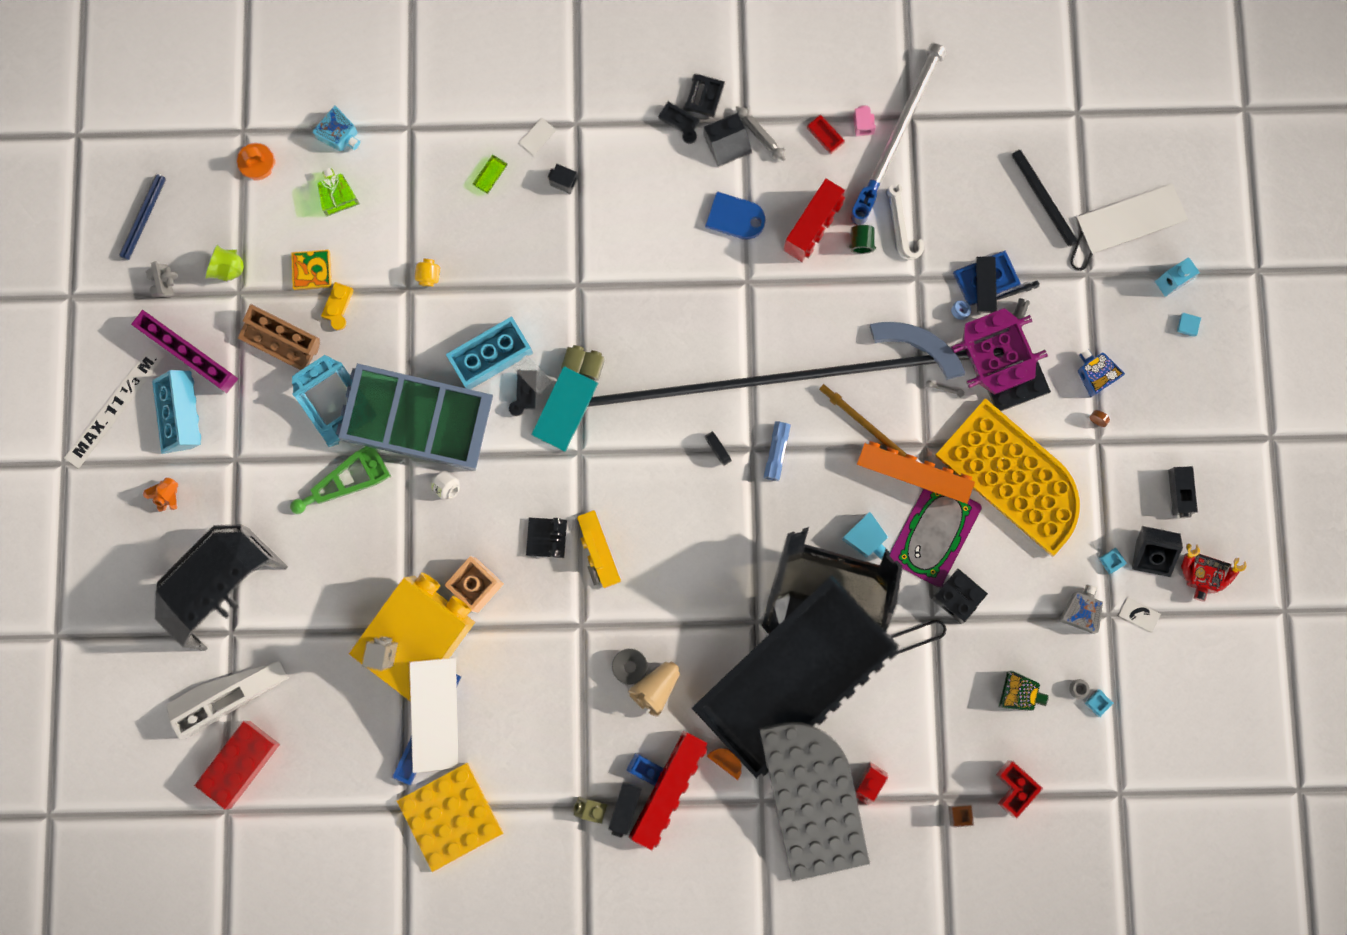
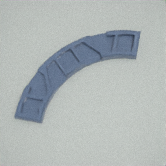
[870,322,965,380]

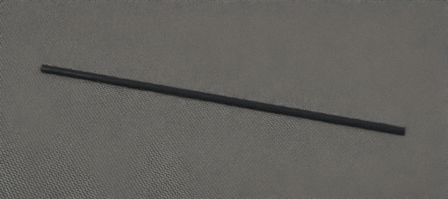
[588,348,1004,407]

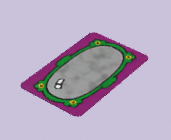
[890,489,982,587]

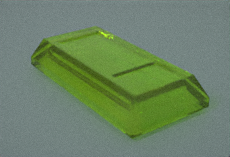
[472,154,508,194]

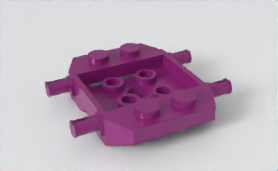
[951,308,1048,395]

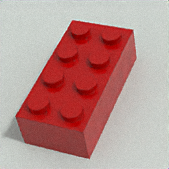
[784,178,846,262]
[194,721,280,810]

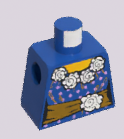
[1078,349,1125,397]

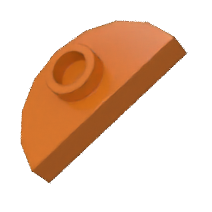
[707,748,742,780]

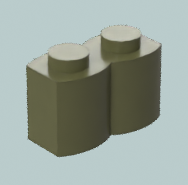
[561,345,605,381]

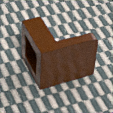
[948,805,974,827]

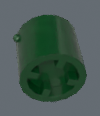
[849,225,876,254]

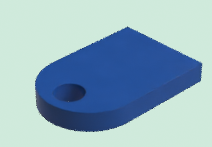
[705,191,765,240]

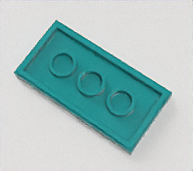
[531,366,599,452]

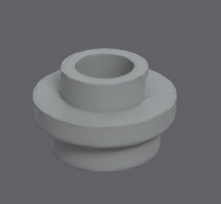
[1069,679,1090,699]

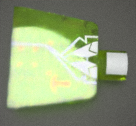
[318,168,360,216]

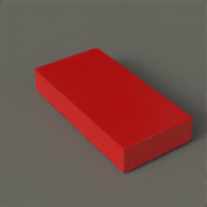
[806,114,845,154]

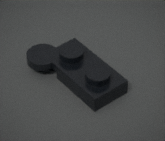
[658,101,699,144]
[509,370,537,416]

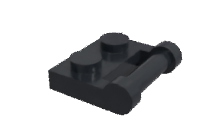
[683,74,725,118]

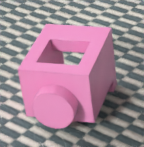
[853,105,876,136]

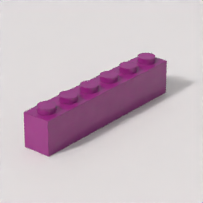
[131,309,238,393]

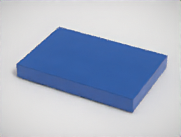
[953,250,1021,306]

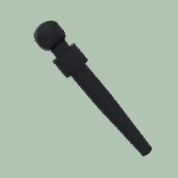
[997,280,1040,300]

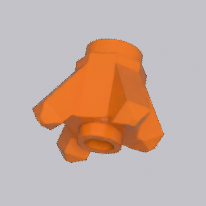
[143,478,178,512]

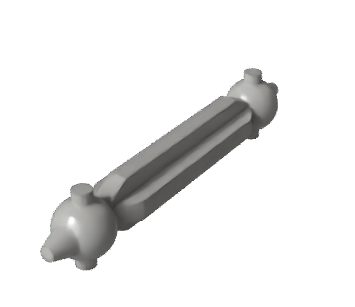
[735,106,785,161]

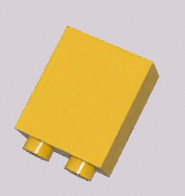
[349,572,475,702]

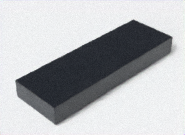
[975,257,997,313]

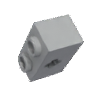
[362,636,398,670]

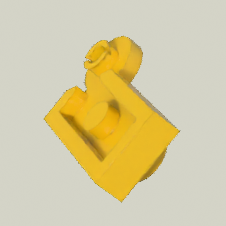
[321,282,354,330]

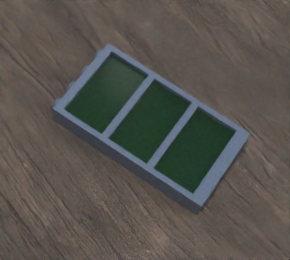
[336,363,493,471]

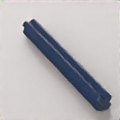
[119,174,166,260]

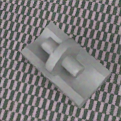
[146,261,178,298]

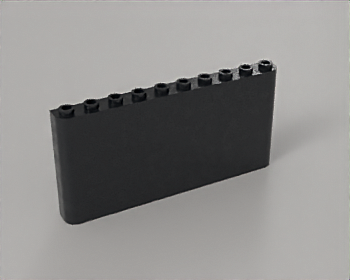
[692,575,899,778]

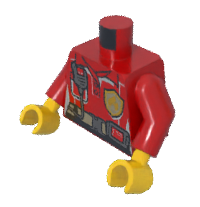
[1181,543,1247,602]

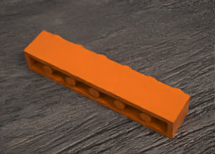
[857,441,975,504]

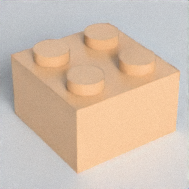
[445,556,504,613]

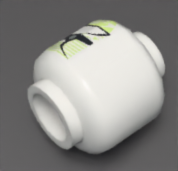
[431,471,460,499]

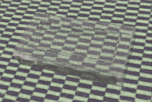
[513,355,553,396]

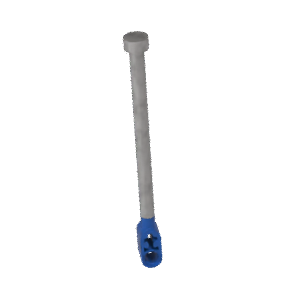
[851,43,947,225]

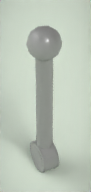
[926,380,964,397]

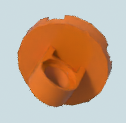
[237,143,275,180]

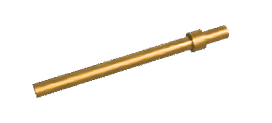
[819,384,907,457]

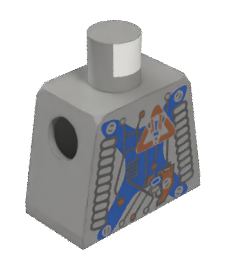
[1059,585,1103,634]

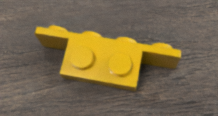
[577,510,621,588]

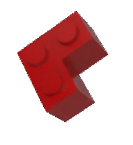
[996,760,1043,818]

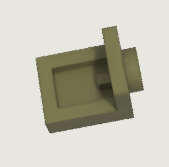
[573,796,607,824]

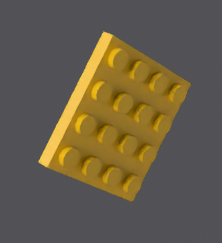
[397,763,504,872]

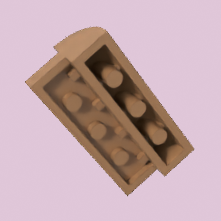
[238,304,320,370]

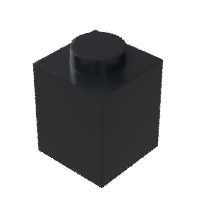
[548,163,578,194]

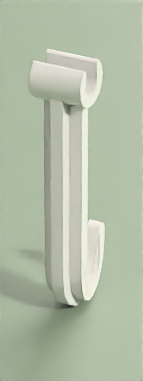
[886,184,924,260]

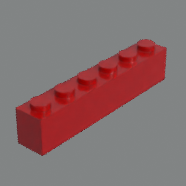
[628,730,708,851]

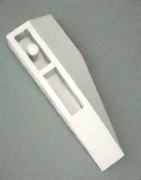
[167,661,289,739]

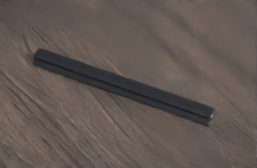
[1012,149,1078,247]

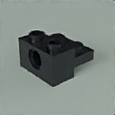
[931,568,988,624]

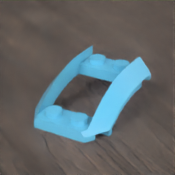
[292,355,377,447]

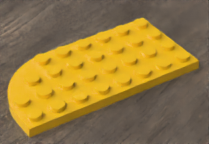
[935,398,1080,557]

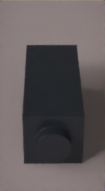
[1168,466,1198,518]
[608,782,642,838]

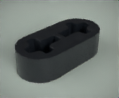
[704,431,732,466]

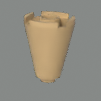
[628,661,680,717]

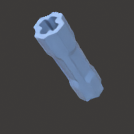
[763,421,791,481]

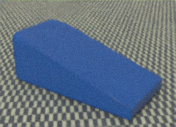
[626,753,663,786]

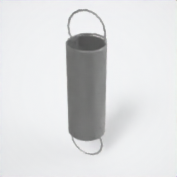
[588,561,601,588]

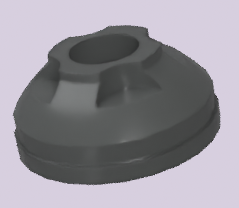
[612,649,648,685]

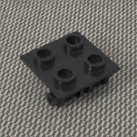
[526,517,567,558]

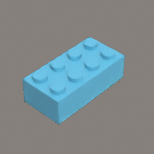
[446,316,533,390]

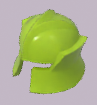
[205,245,244,281]

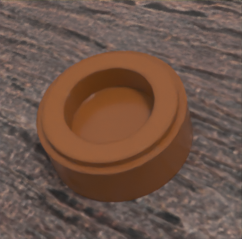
[1089,410,1110,427]

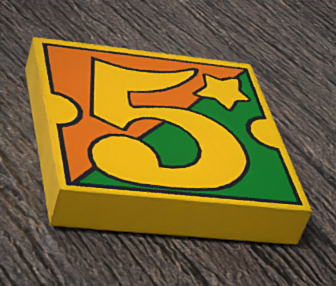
[291,250,332,290]

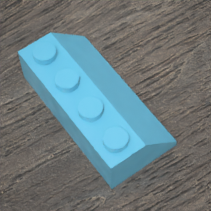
[152,370,201,454]

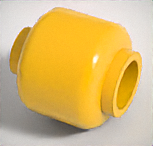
[414,259,440,287]

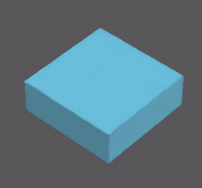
[1177,313,1201,337]
[1098,547,1127,575]
[1085,689,1114,717]

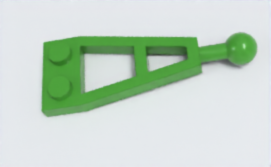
[290,446,392,514]

